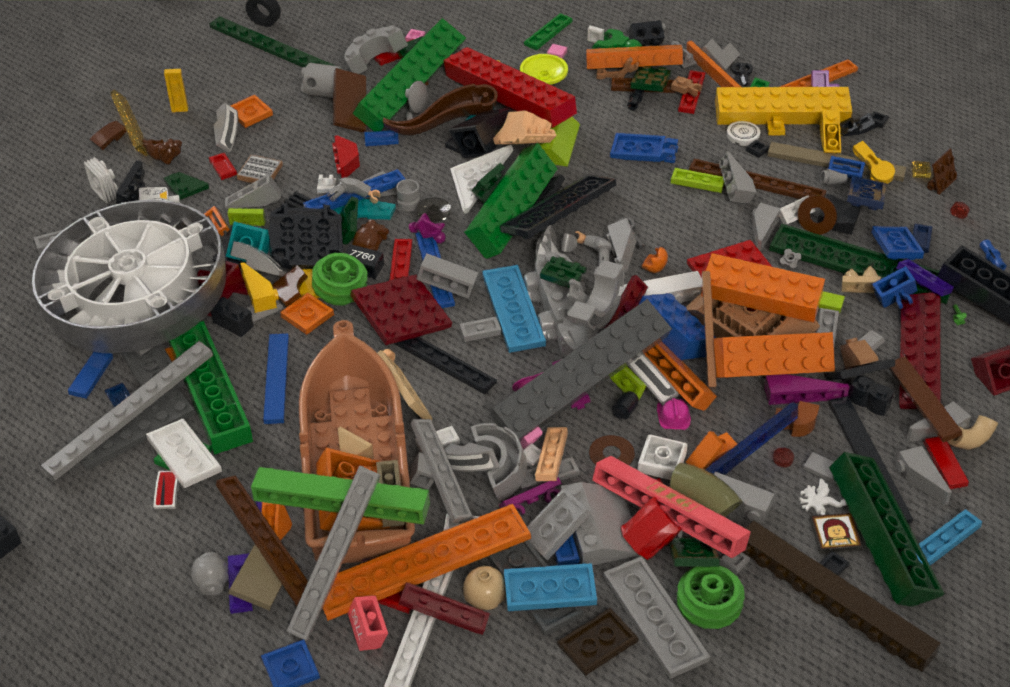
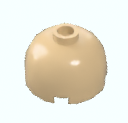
[463,566,506,610]

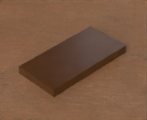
[333,68,366,132]

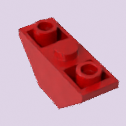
[332,135,360,178]

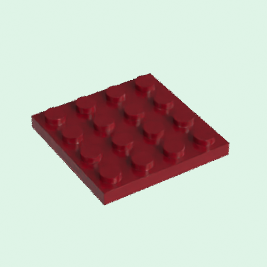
[350,274,453,345]

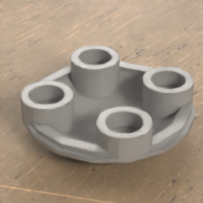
[405,81,428,114]

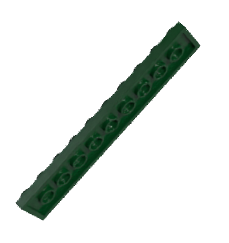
[769,224,952,304]

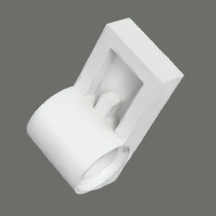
[779,195,816,225]

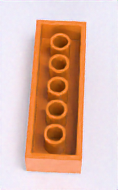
[701,253,825,323]
[714,332,835,378]

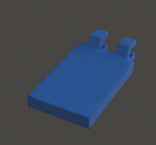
[610,133,678,163]

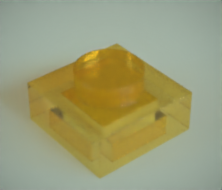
[911,161,931,178]

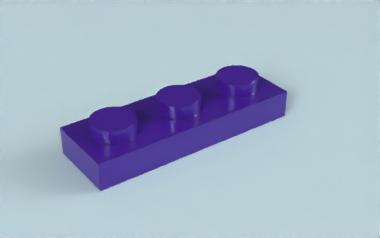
[897,259,954,296]
[228,553,253,614]

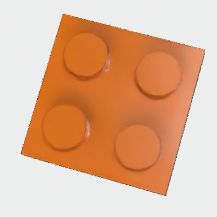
[231,95,273,128]
[280,293,334,335]

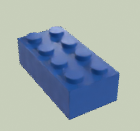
[639,293,716,360]

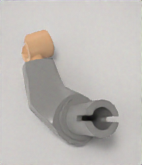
[326,177,381,203]
[575,231,612,267]

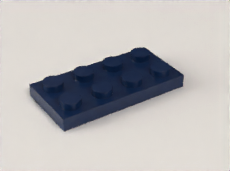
[847,176,887,210]

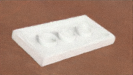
[146,419,222,488]

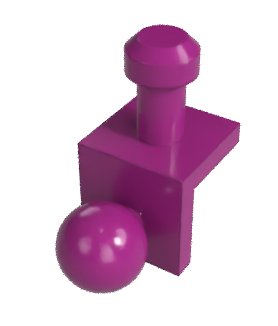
[409,213,446,244]

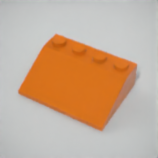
[316,448,390,532]

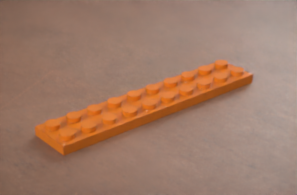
[322,504,531,621]

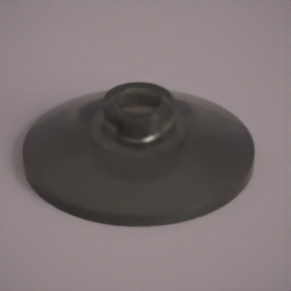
[416,197,451,222]

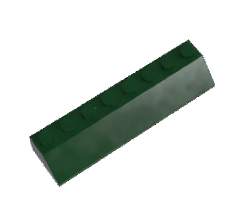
[829,452,945,607]

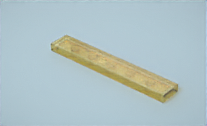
[110,89,148,156]

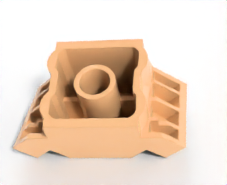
[493,111,556,145]

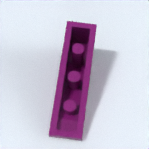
[764,374,849,405]

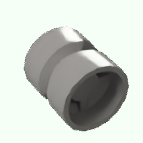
[396,179,420,212]

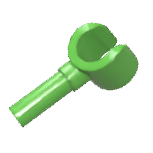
[953,304,967,325]

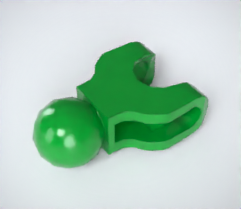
[592,29,642,49]

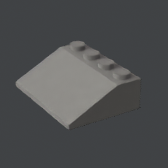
[561,482,640,565]

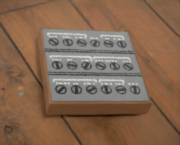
[237,155,283,183]

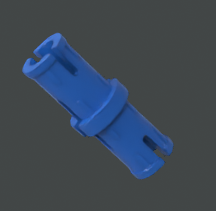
[979,239,1007,270]

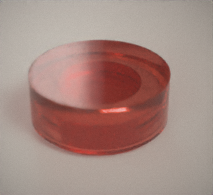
[950,202,970,219]
[773,447,794,467]

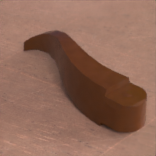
[383,84,498,136]

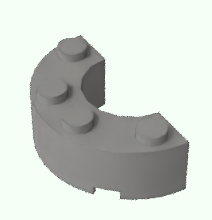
[344,25,408,74]
[567,260,624,330]
[471,423,528,502]

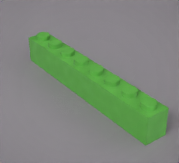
[251,467,430,524]

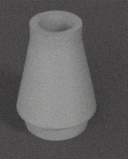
[820,169,847,186]

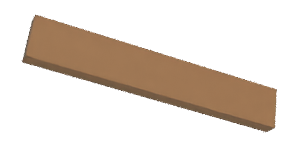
[702,271,717,390]

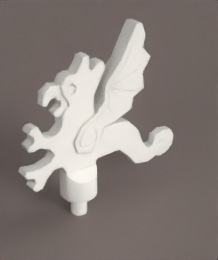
[799,479,847,516]

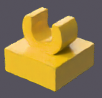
[766,116,785,135]

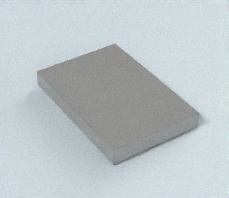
[527,487,592,561]

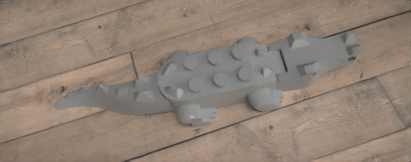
[524,225,599,357]

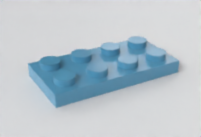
[504,563,597,611]

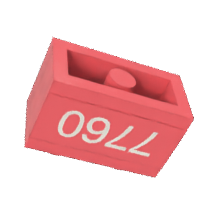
[348,596,388,651]

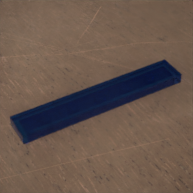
[705,402,798,475]

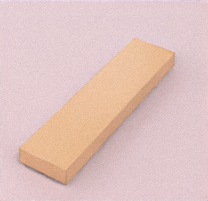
[535,427,568,481]

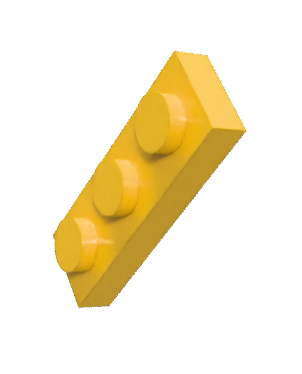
[164,69,189,112]

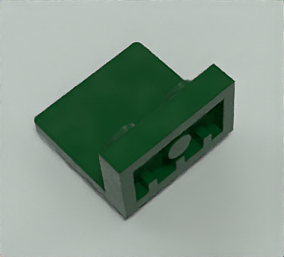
[471,163,505,204]

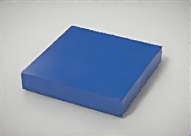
[261,639,320,687]

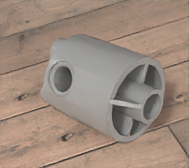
[301,63,343,98]

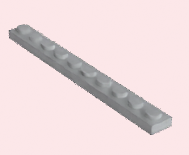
[41,341,213,481]

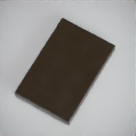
[557,608,639,676]

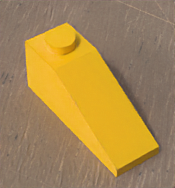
[240,262,279,313]

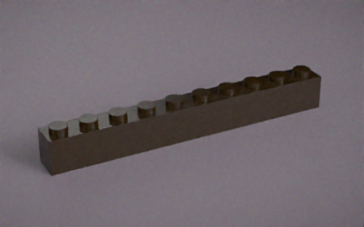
[742,520,941,672]

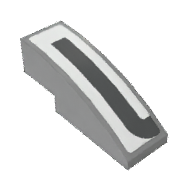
[213,102,238,153]
[230,241,286,276]
[627,354,679,406]
[444,442,500,472]

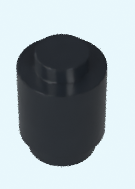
[612,391,639,420]

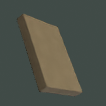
[229,545,295,611]

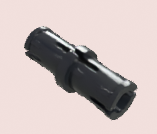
[627,89,645,111]

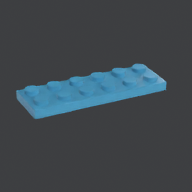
[482,265,546,353]

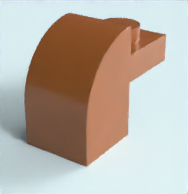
[773,401,820,437]

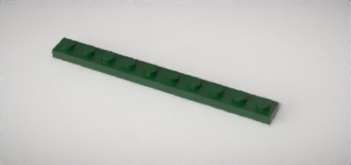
[209,16,336,68]

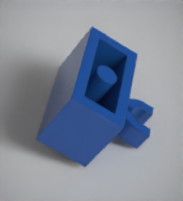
[872,266,917,309]

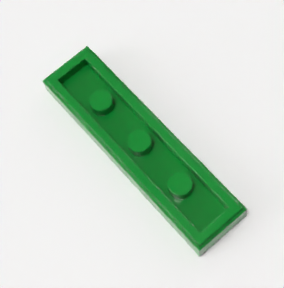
[524,13,572,51]

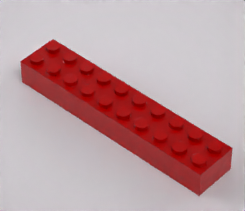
[444,47,577,128]

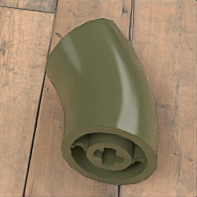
[670,463,743,517]

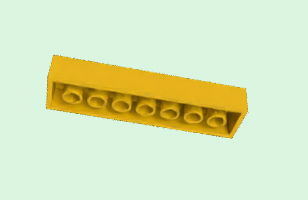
[715,87,852,125]

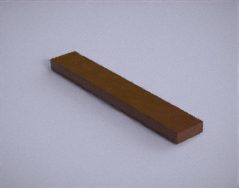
[888,356,962,443]

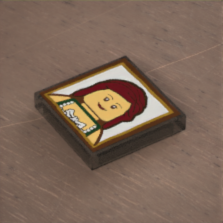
[810,513,863,554]

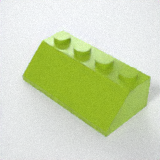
[539,117,580,167]

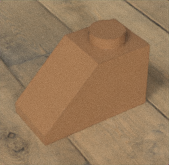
[840,338,879,368]

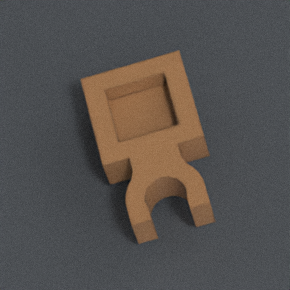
[671,76,702,96]

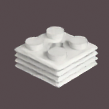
[84,157,118,203]
[638,434,688,480]

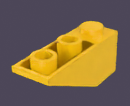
[820,110,841,153]

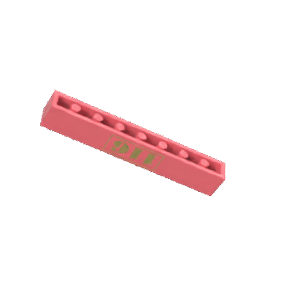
[592,456,751,558]

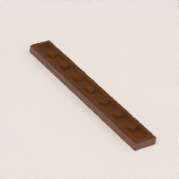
[689,158,827,199]
[216,475,308,606]

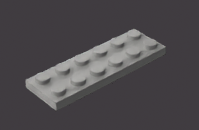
[603,556,710,679]

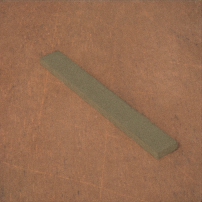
[768,142,906,182]

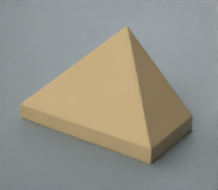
[338,427,374,459]

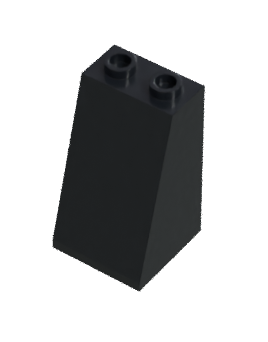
[449,108,512,158]

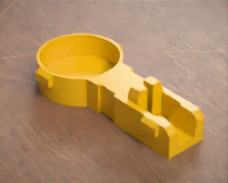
[853,140,895,184]

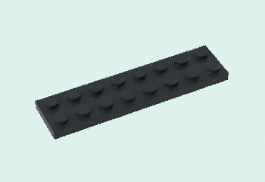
[500,174,617,239]

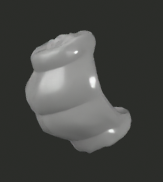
[191,552,229,596]

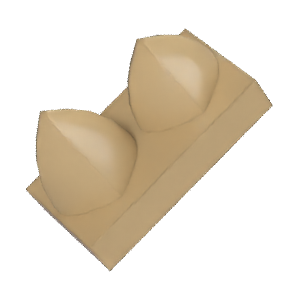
[842,266,881,293]

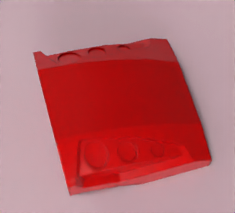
[621,497,682,560]

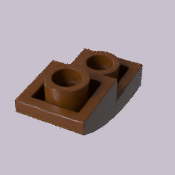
[90,120,128,150]

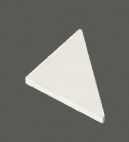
[450,145,513,214]

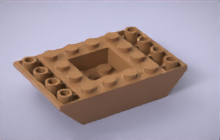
[686,293,820,338]

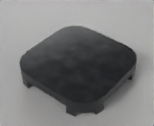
[269,203,344,269]

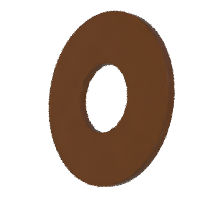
[798,195,837,235]
[589,435,635,465]

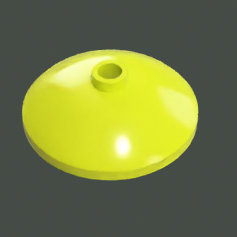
[520,54,568,85]

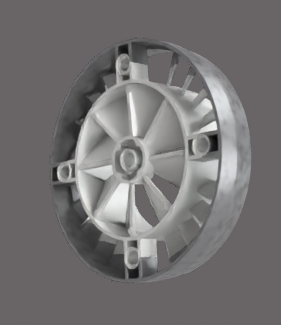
[32,200,226,353]

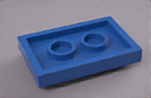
[871,226,924,260]

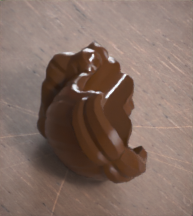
[142,139,182,165]
[352,219,389,251]

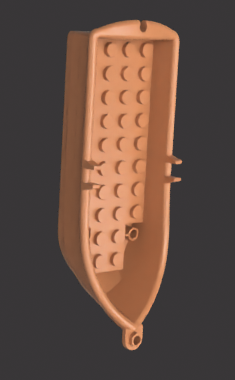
[299,320,415,564]

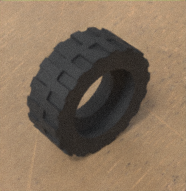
[245,0,281,27]

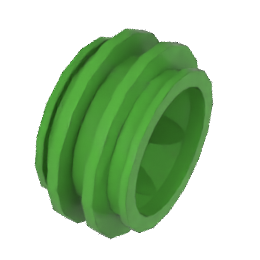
[312,253,367,305]
[677,565,745,629]

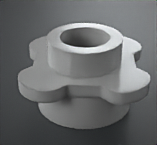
[780,249,801,269]

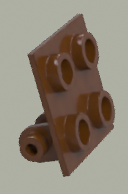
[927,148,957,195]

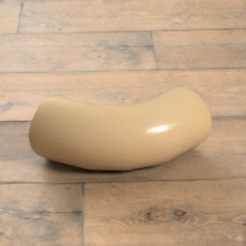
[948,415,998,450]

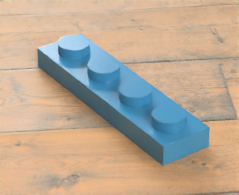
[915,509,982,565]

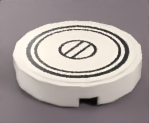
[726,121,760,146]

